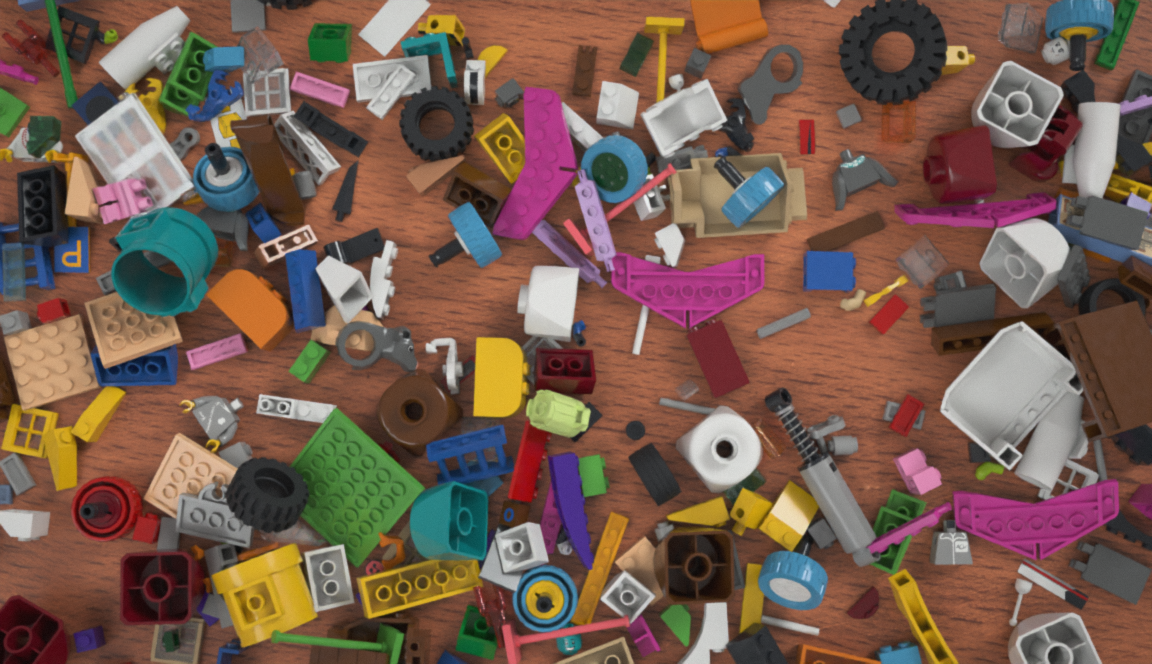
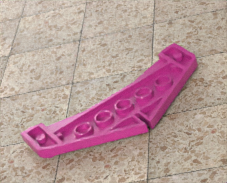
[492,87,579,240]
[894,192,1057,228]
[611,252,764,329]
[952,479,1119,561]

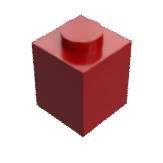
[36,298,71,324]
[132,513,161,544]

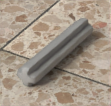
[756,308,811,339]

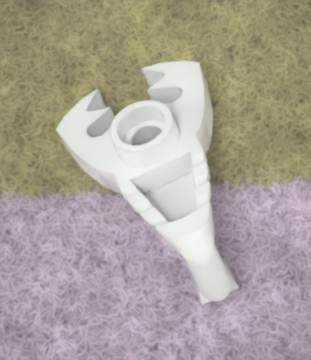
[426,338,464,395]

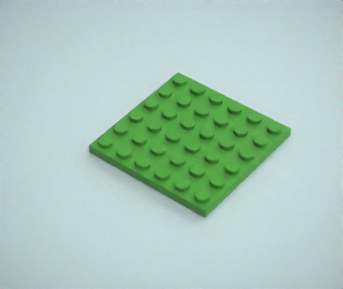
[290,408,425,568]

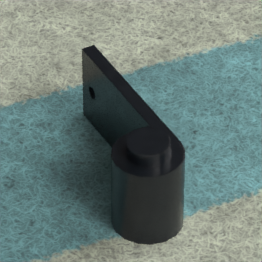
[323,228,385,265]

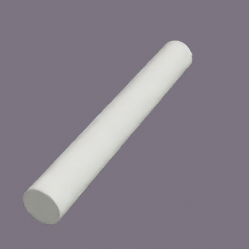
[632,305,649,355]
[761,615,819,636]

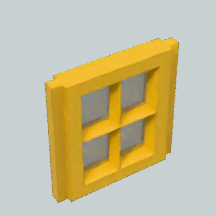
[1,404,59,459]

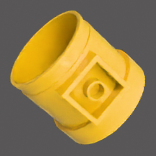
[211,543,318,648]

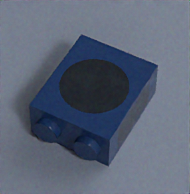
[71,81,136,144]

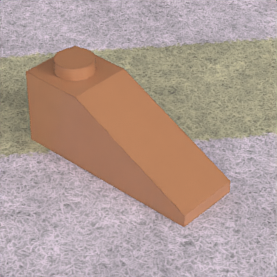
[406,155,466,197]
[254,225,318,269]

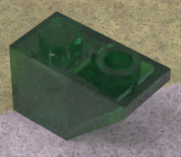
[26,116,62,158]

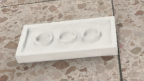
[353,55,431,103]

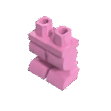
[92,178,153,224]

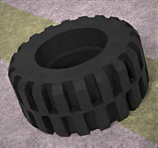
[399,86,474,162]
[226,457,309,533]

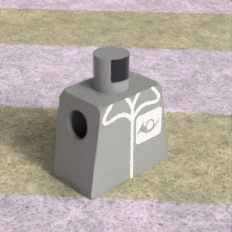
[929,520,973,565]

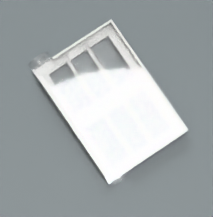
[75,92,198,218]

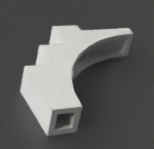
[677,602,729,664]

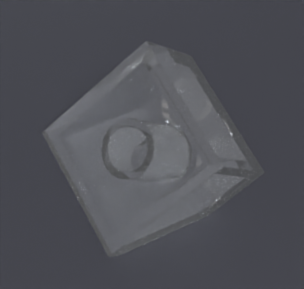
[998,2,1043,53]
[895,235,949,289]

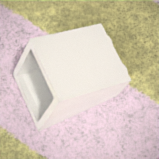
[315,256,373,324]

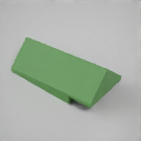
[158,32,217,117]
[870,489,927,575]

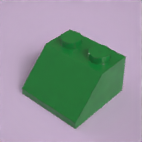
[308,23,352,63]
[455,605,505,660]

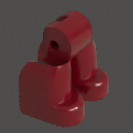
[1008,105,1083,183]

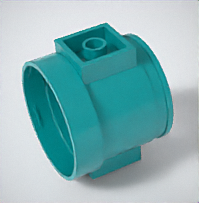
[111,207,218,317]

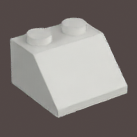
[596,81,639,130]
[0,509,50,541]
[495,522,549,573]
[600,570,656,623]

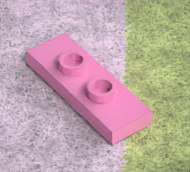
[290,72,350,109]
[186,333,248,370]

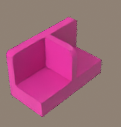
[625,613,661,657]

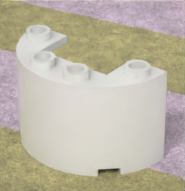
[640,79,727,159]

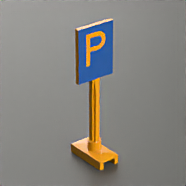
[53,152,90,273]

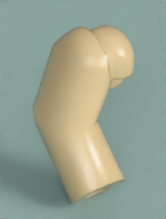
[840,289,866,311]

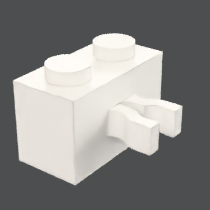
[634,174,670,221]

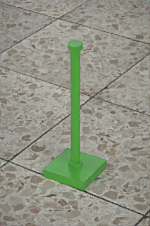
[0,88,30,138]
[271,623,404,664]

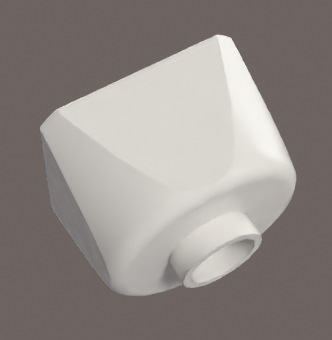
[971,61,1064,148]
[979,218,1070,308]
[517,266,579,342]
[676,406,763,493]
[1008,613,1102,664]

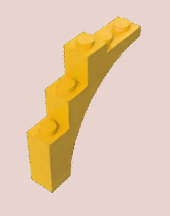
[888,569,959,664]

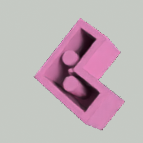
[893,448,942,495]

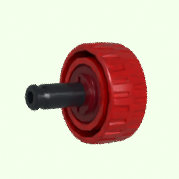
[71,476,143,542]

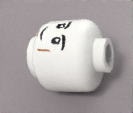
[1041,37,1070,65]

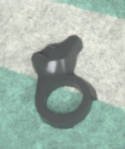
[737,44,803,125]
[335,321,418,372]

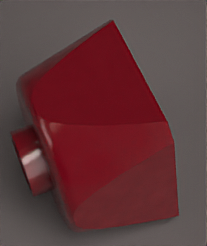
[922,125,997,204]
[120,549,205,626]
[0,595,71,664]

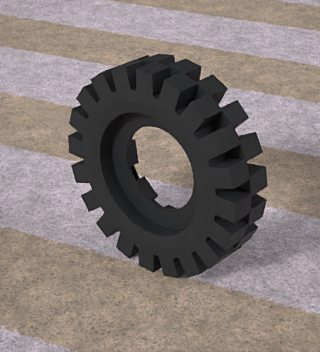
[839,0,948,105]

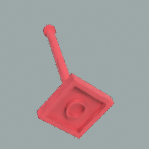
[563,163,677,256]
[502,615,630,664]

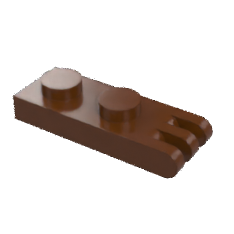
[572,45,597,97]

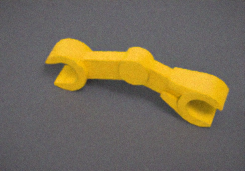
[863,274,909,307]

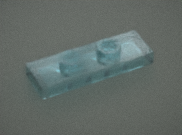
[2,243,26,302]

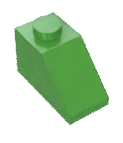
[659,604,691,647]

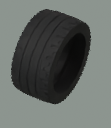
[1078,278,1146,316]
[628,443,682,506]

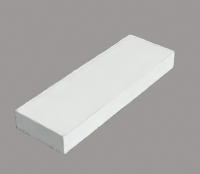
[366,63,416,120]

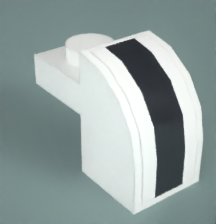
[464,60,486,105]

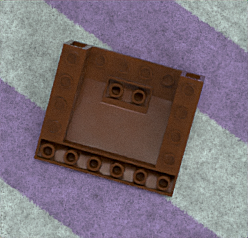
[1042,301,1152,443]

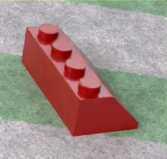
[507,420,552,502]

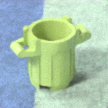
[526,390,591,438]

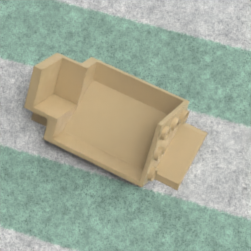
[668,153,807,238]

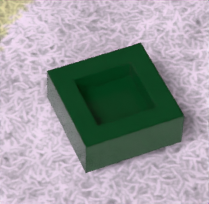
[162,629,180,653]

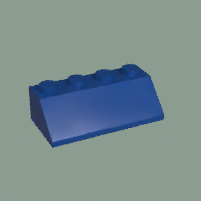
[285,249,326,333]
[90,344,178,386]

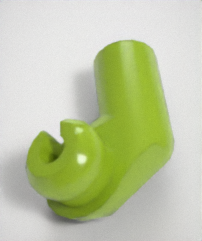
[975,462,1004,480]

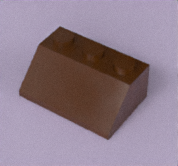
[443,162,512,228]

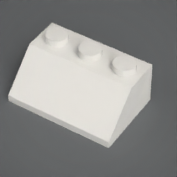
[301,544,355,612]

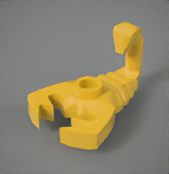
[124,78,166,134]

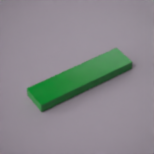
[1094,0,1140,71]

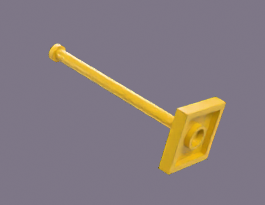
[644,17,685,103]

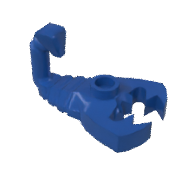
[186,70,243,122]

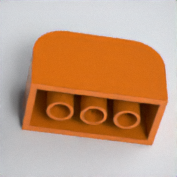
[206,269,294,352]

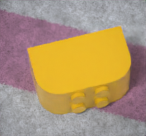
[473,337,531,418]

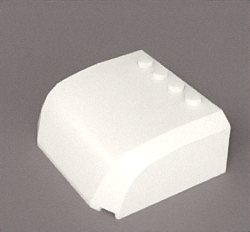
[940,321,1084,470]

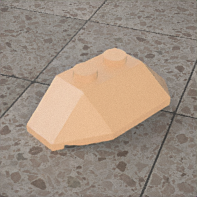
[311,305,384,351]

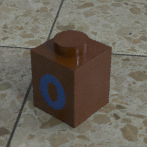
[499,499,530,528]

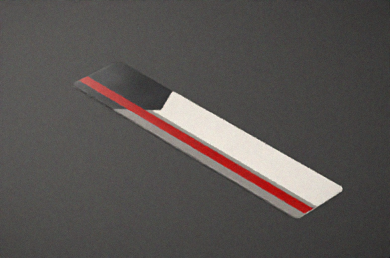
[1018,559,1089,610]

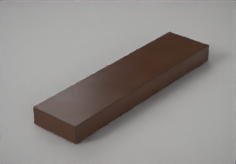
[807,211,885,252]

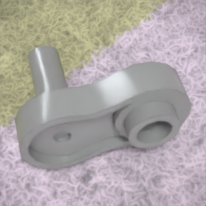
[169,128,200,161]
[807,415,846,453]

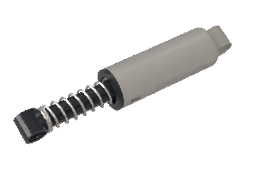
[764,387,880,567]

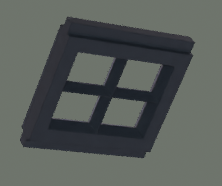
[45,6,100,64]

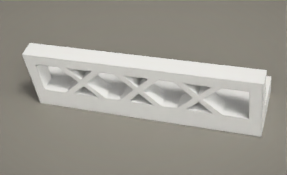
[274,111,341,185]

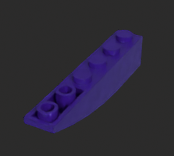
[547,451,594,570]

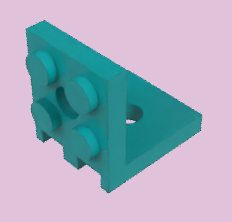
[400,32,458,89]

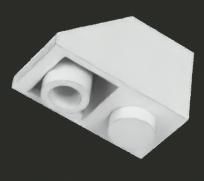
[654,223,686,268]

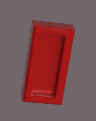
[869,294,909,335]
[888,394,925,437]

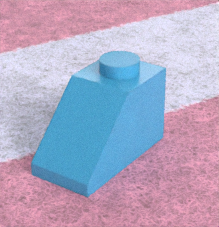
[203,46,244,73]

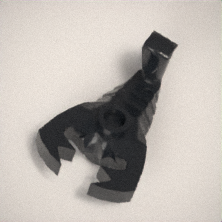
[719,98,755,152]

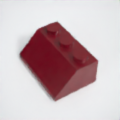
[534,348,596,394]

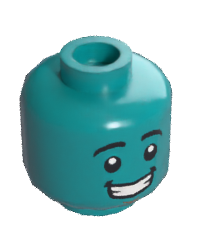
[556,624,582,655]

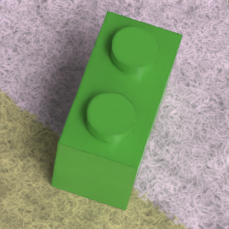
[288,340,331,384]
[578,454,610,497]

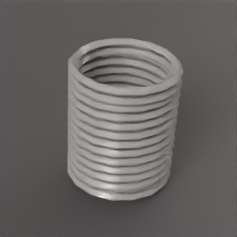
[292,171,317,200]

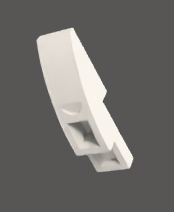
[370,240,398,320]
[256,394,337,423]

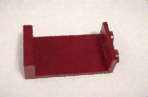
[685,318,750,399]

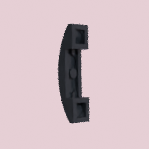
[293,101,369,158]

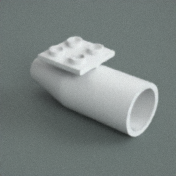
[99,6,191,90]
[1062,102,1121,198]
[1014,391,1088,491]

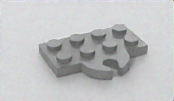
[175,482,254,548]

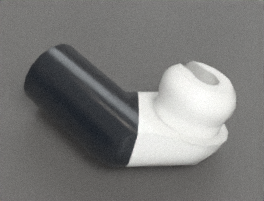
[556,526,572,555]

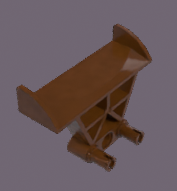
[230,114,306,226]

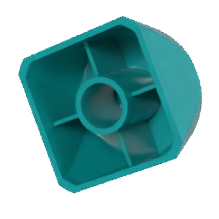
[410,481,489,560]

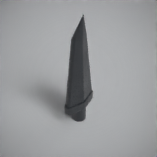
[332,160,358,222]

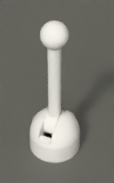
[668,74,684,92]
[1009,578,1033,626]

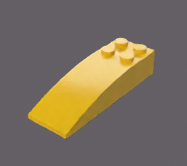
[356,559,484,619]

